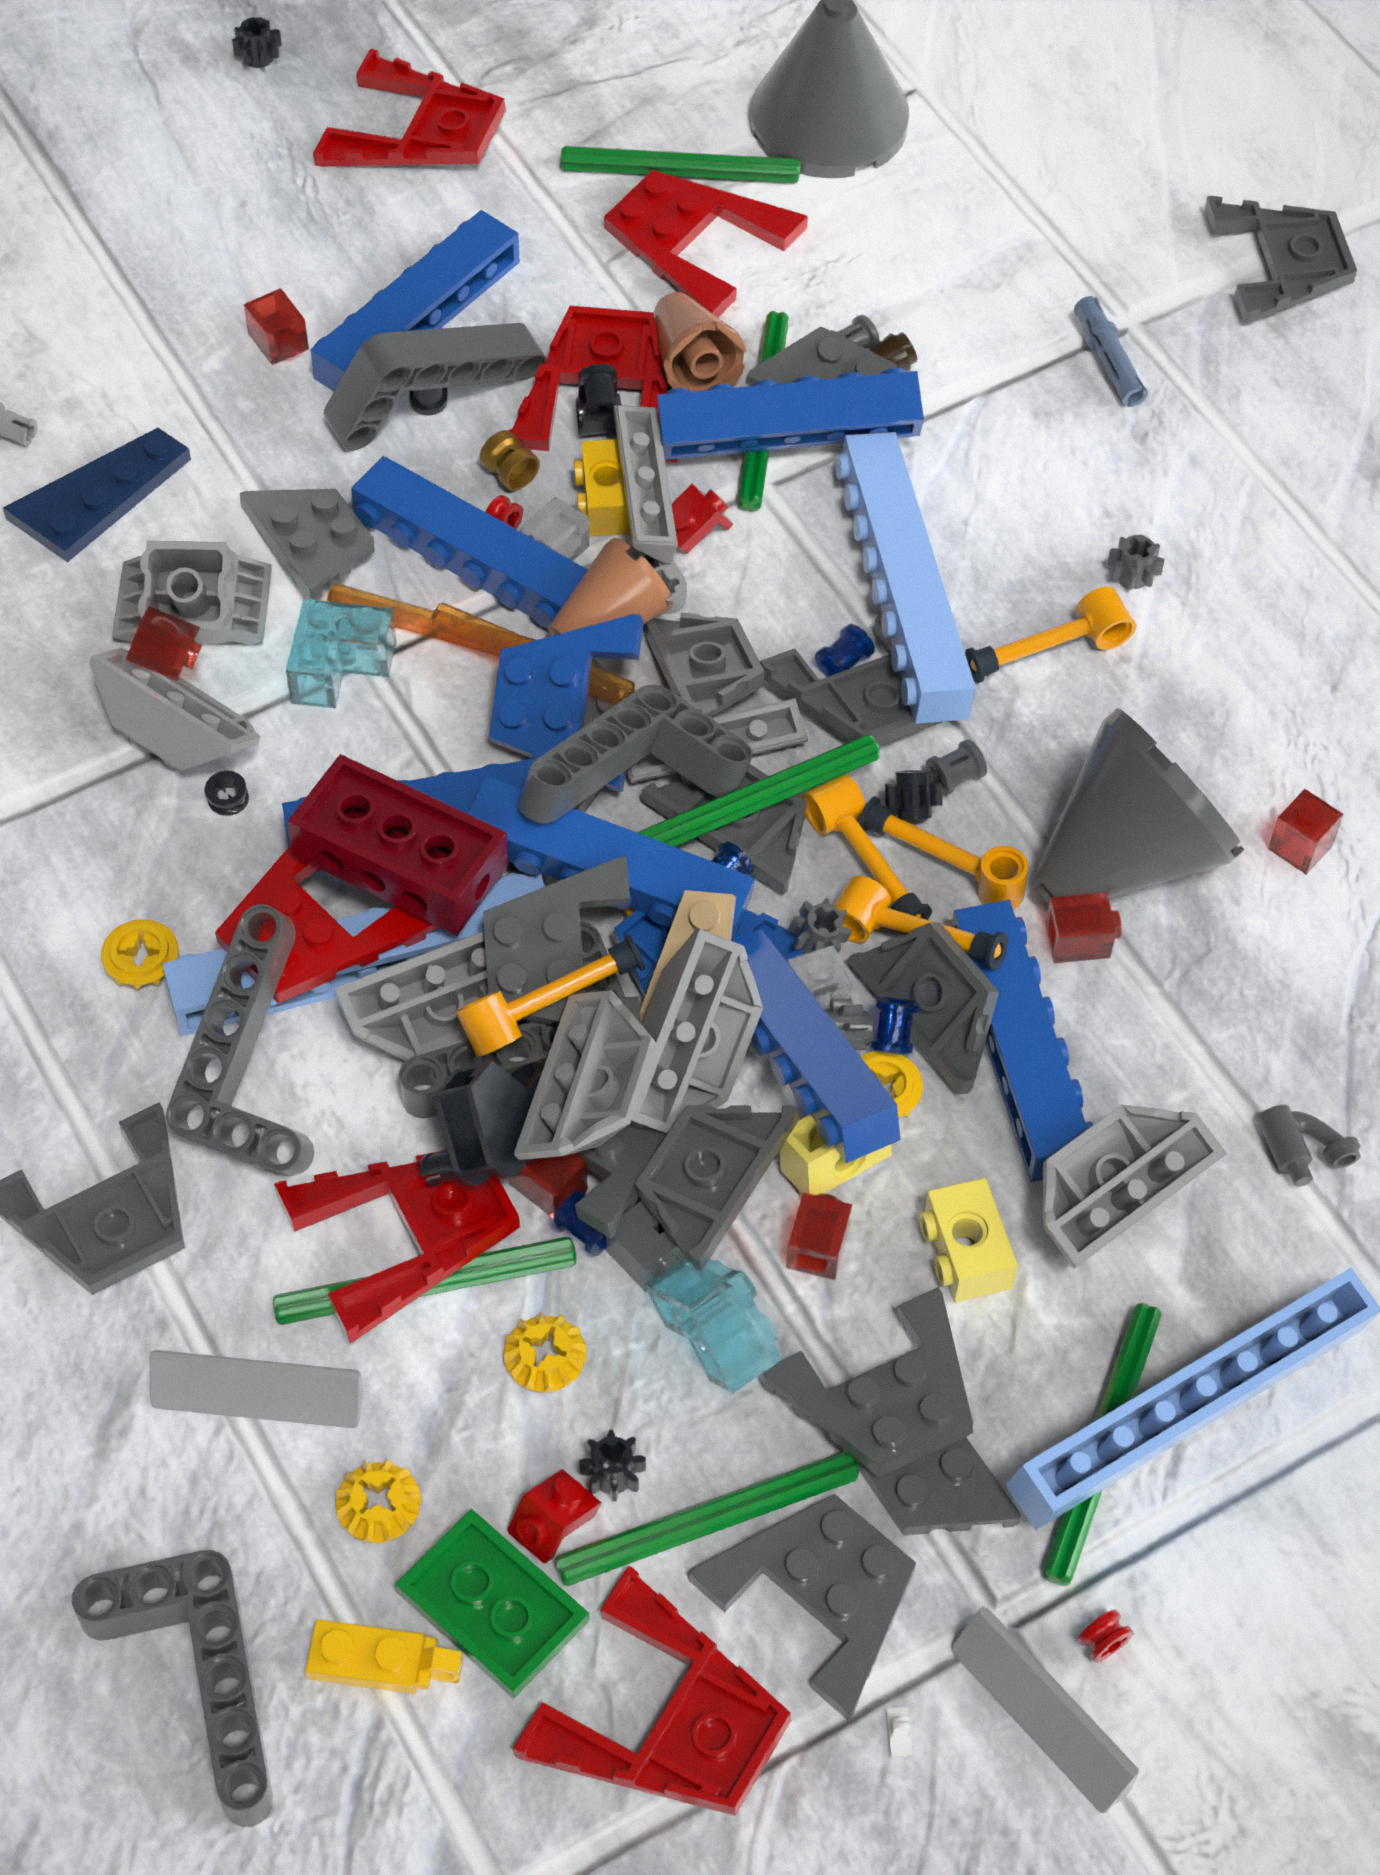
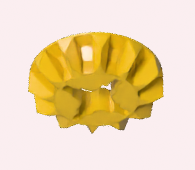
[101,919,180,991]
[860,1050,923,1118]
[503,1311,587,1392]
[335,1458,421,1543]

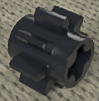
[232,17,282,68]
[885,770,943,820]
[579,1430,646,1502]

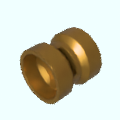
[479,430,540,491]

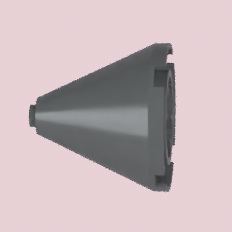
[750,0,909,178]
[1034,708,1244,911]

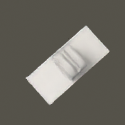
[886,1706,913,1758]

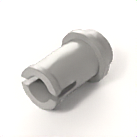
[0,402,38,446]

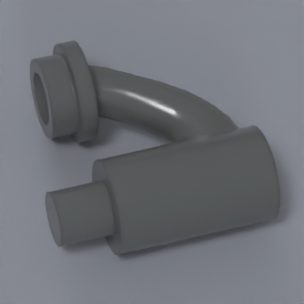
[1257,1105,1361,1187]

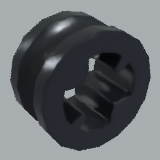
[204,770,249,816]

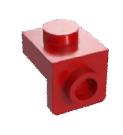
[671,483,734,554]
[508,1469,602,1563]

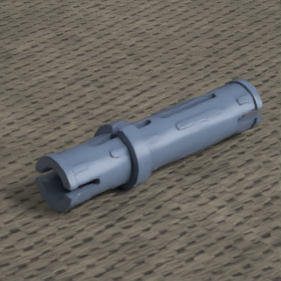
[1073,296,1148,407]

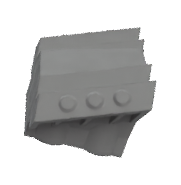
[112,540,272,645]

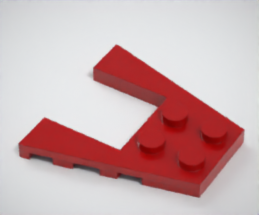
[313,48,506,166]
[604,170,808,318]
[508,305,678,462]
[215,846,439,1004]
[274,1150,521,1343]
[513,1565,791,1816]

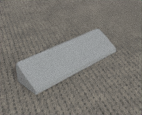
[613,405,678,564]
[626,698,808,783]
[149,1350,364,1428]
[952,1606,1139,1813]

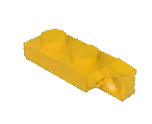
[305,1619,463,1694]

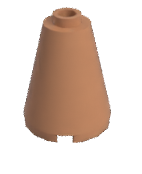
[654,292,746,392]
[548,538,673,636]

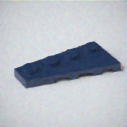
[3,427,191,563]

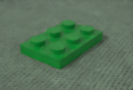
[395,1508,590,1699]

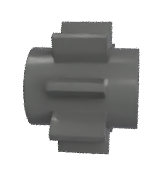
[1107,534,1165,590]
[788,898,852,961]
[824,999,874,1050]

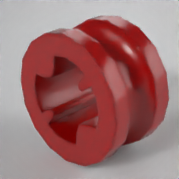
[485,495,524,530]
[1078,1609,1134,1663]

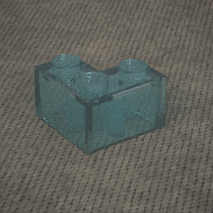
[286,599,397,709]
[644,1258,783,1393]

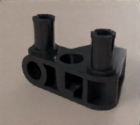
[420,1061,544,1186]

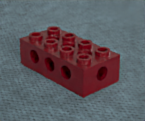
[287,754,508,936]

